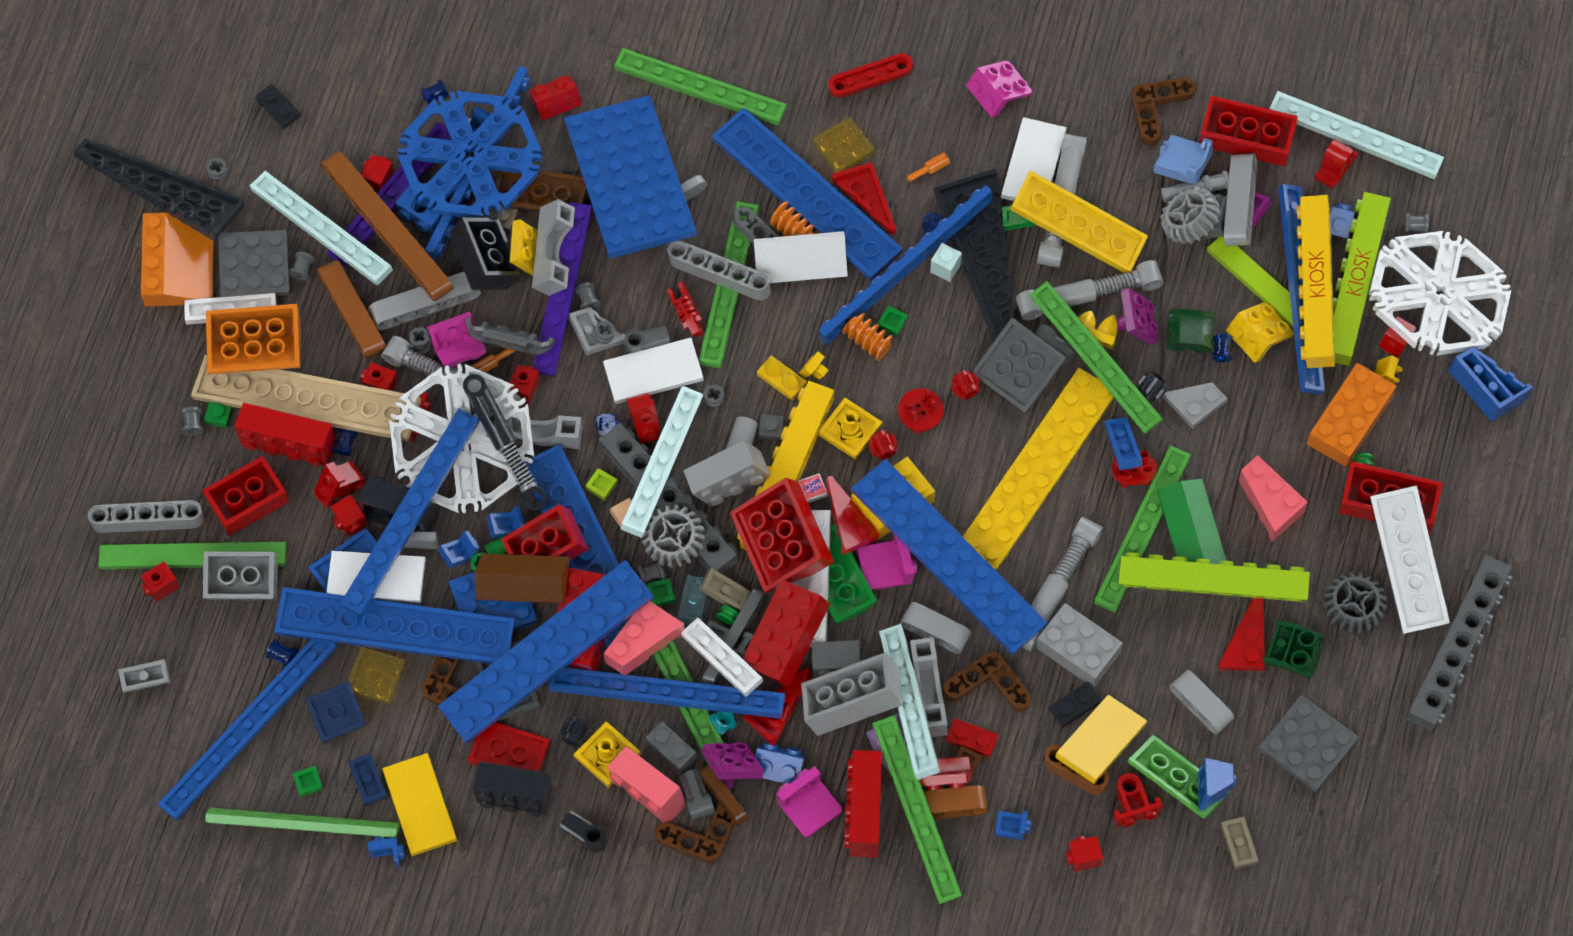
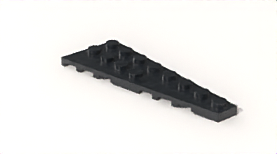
[74,138,245,241]
[933,168,1014,342]

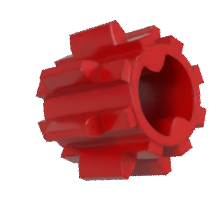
[951,370,980,400]
[869,430,898,460]

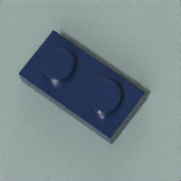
[348,753,388,806]

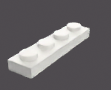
[184,293,277,325]
[681,618,763,697]

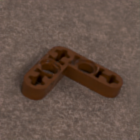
[1132,78,1196,146]
[944,652,1031,712]
[422,657,461,706]
[655,803,735,864]

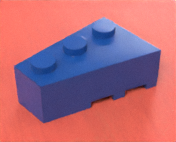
[1448,347,1534,422]

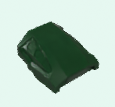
[1166,309,1214,354]
[1263,619,1324,680]

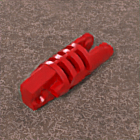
[666,281,704,337]

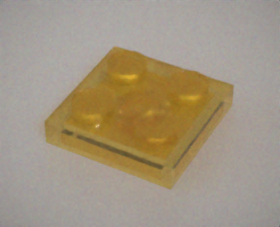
[813,116,875,173]
[348,647,406,705]

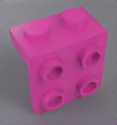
[966,61,1032,118]
[427,312,487,368]
[857,535,917,590]
[776,766,842,838]

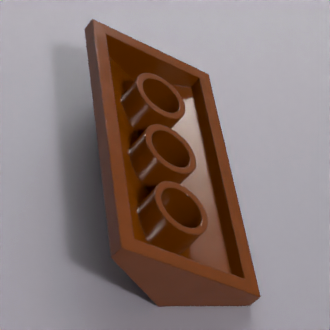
[495,170,587,212]
[475,554,570,604]

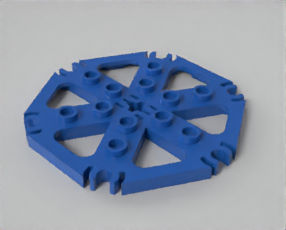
[398,91,542,218]

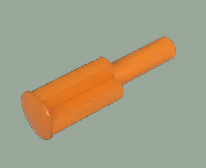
[907,152,950,182]
[471,348,516,373]

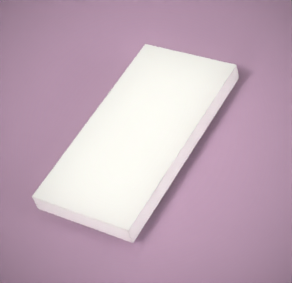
[1001,117,1066,201]
[754,231,847,283]
[603,338,704,404]
[327,551,426,603]

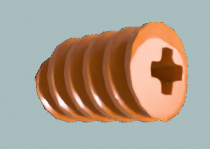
[770,201,820,237]
[842,313,893,361]

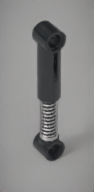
[463,374,547,511]

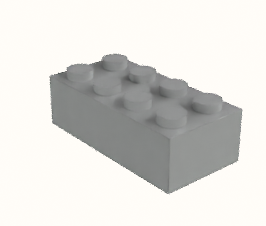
[801,652,903,736]

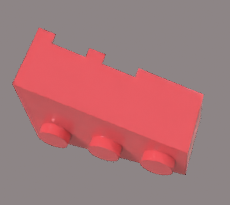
[1239,455,1308,542]
[604,602,685,676]
[607,746,686,823]

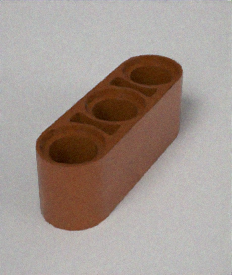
[1044,745,1109,795]
[923,786,988,819]

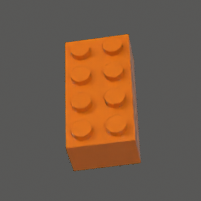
[1307,363,1397,468]

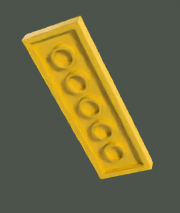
[1009,170,1148,274]

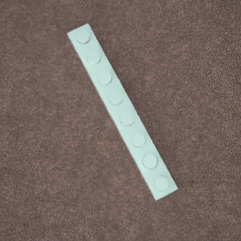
[1269,91,1444,179]
[250,171,393,286]
[620,386,703,538]
[879,624,940,780]

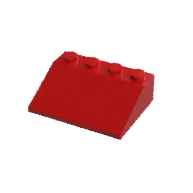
[730,478,834,593]

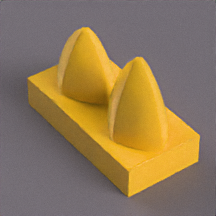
[1078,310,1118,350]
[757,355,807,401]

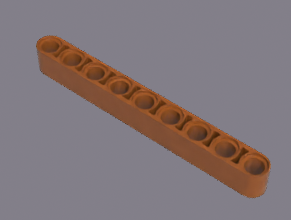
[320,150,454,302]

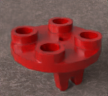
[898,388,943,433]
[1111,451,1157,489]

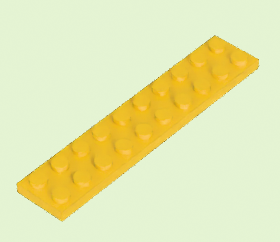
[963,368,1114,571]

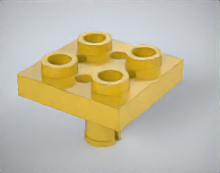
[510,219,538,276]
[818,398,882,460]
[573,721,641,788]

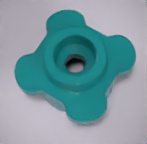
[709,711,737,735]

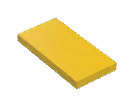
[1055,695,1147,784]
[382,753,457,856]

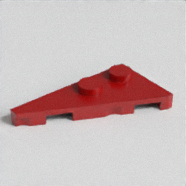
[831,162,897,235]
[825,475,880,555]
[1218,598,1265,671]
[743,667,812,746]

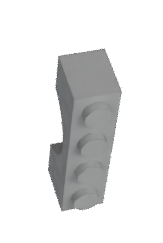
[532,199,575,296]
[506,415,583,449]
[910,637,948,737]

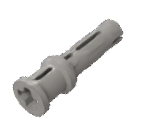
[1161,170,1229,202]

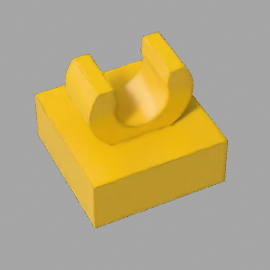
[799,352,828,380]
[1374,355,1403,384]

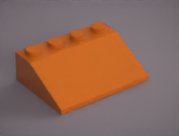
[141,213,214,307]
[206,304,301,375]

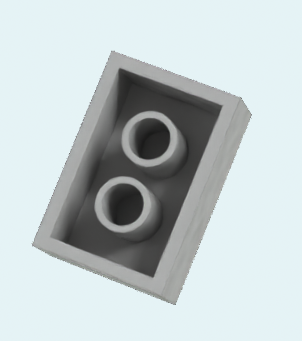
[683,440,770,506]
[203,551,278,600]
[1036,603,1123,688]

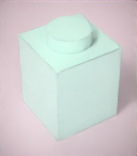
[930,243,962,282]

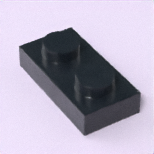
[255,84,301,129]
[1049,682,1102,728]

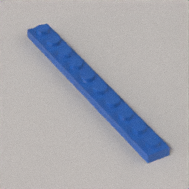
[425,66,531,262]
[1278,184,1325,395]
[819,185,993,345]
[340,409,480,617]
[158,639,337,821]
[548,667,785,719]

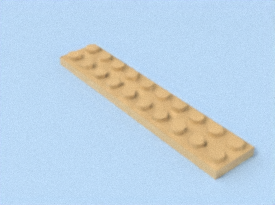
[191,355,421,441]

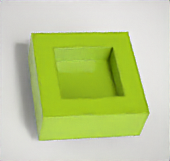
[585,468,618,501]

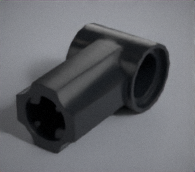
[559,810,607,852]

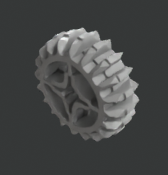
[1160,187,1221,245]
[642,504,705,568]

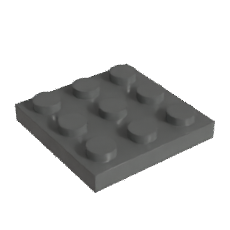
[219,230,290,297]
[971,318,1068,414]
[1258,695,1359,793]

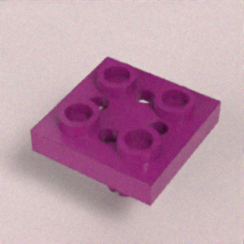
[1116,288,1158,345]
[701,742,764,789]

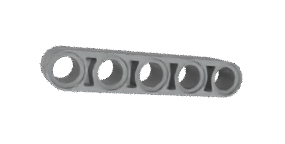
[1224,153,1257,247]
[667,240,771,301]
[368,272,481,330]
[88,500,205,533]

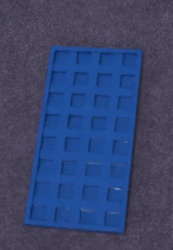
[564,95,697,259]

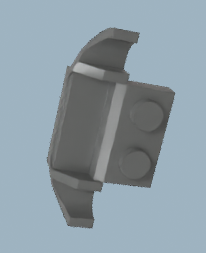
[466,317,555,355]

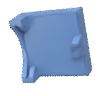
[1154,135,1213,185]

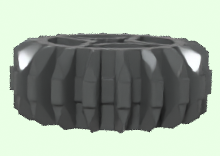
[1323,571,1387,634]

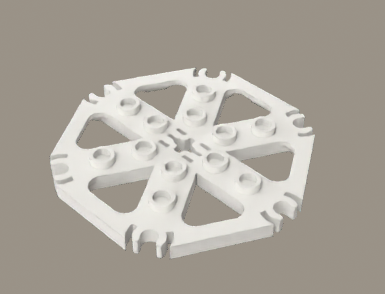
[1368,231,1511,356]
[389,364,534,513]

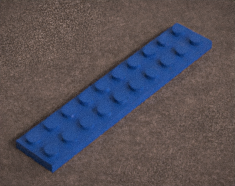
[712,108,903,281]
[524,444,632,648]
[851,459,1047,656]
[438,560,655,744]
[274,587,515,664]

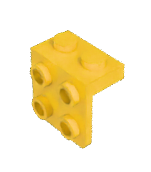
[1226,302,1294,363]

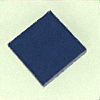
[305,681,367,743]

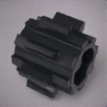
[1137,371,1167,402]
[560,717,591,747]

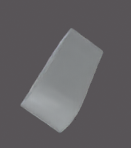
[900,602,971,654]
[1169,670,1234,735]

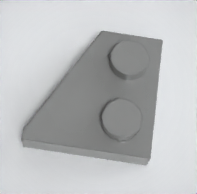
[569,307,625,356]
[1163,382,1227,429]

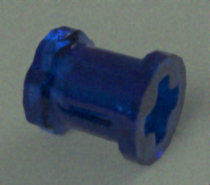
[420,79,449,106]
[1212,333,1234,363]
[332,428,358,456]
[266,639,297,667]

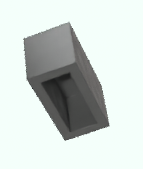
[811,640,860,677]
[645,722,697,776]

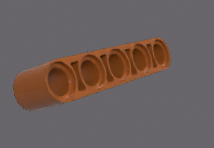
[317,259,386,359]

